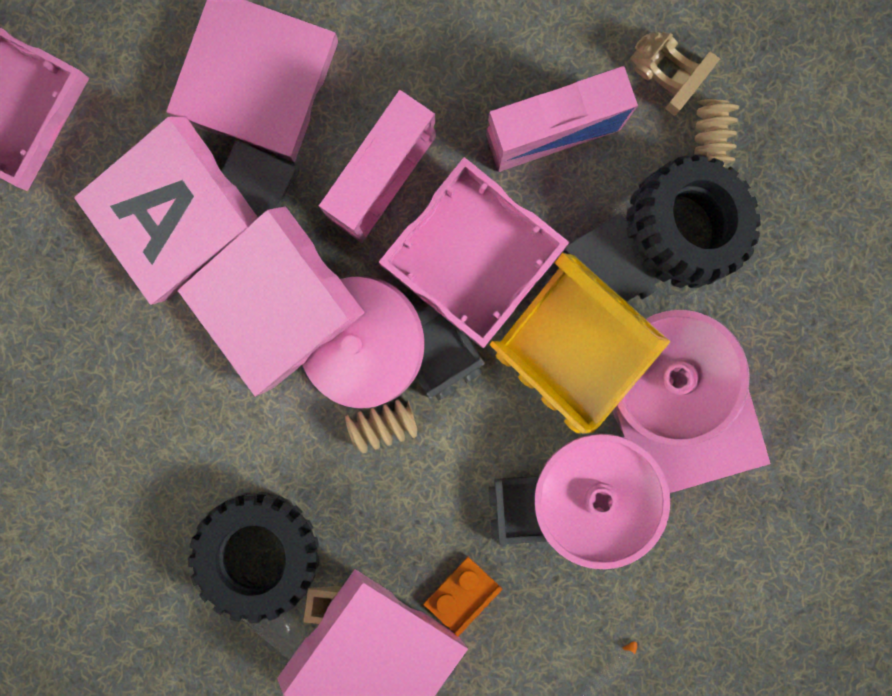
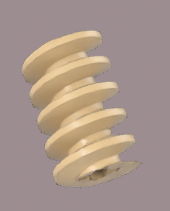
[694,99,739,167]
[345,397,417,453]

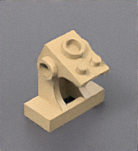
[630,32,720,116]

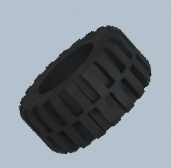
[626,155,761,288]
[188,492,319,623]

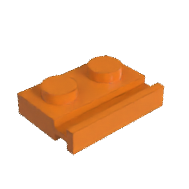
[423,556,503,637]

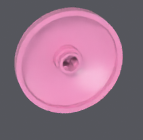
[302,276,424,408]
[617,310,749,446]
[535,434,670,569]

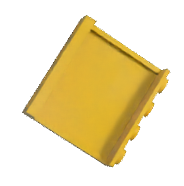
[489,253,671,434]

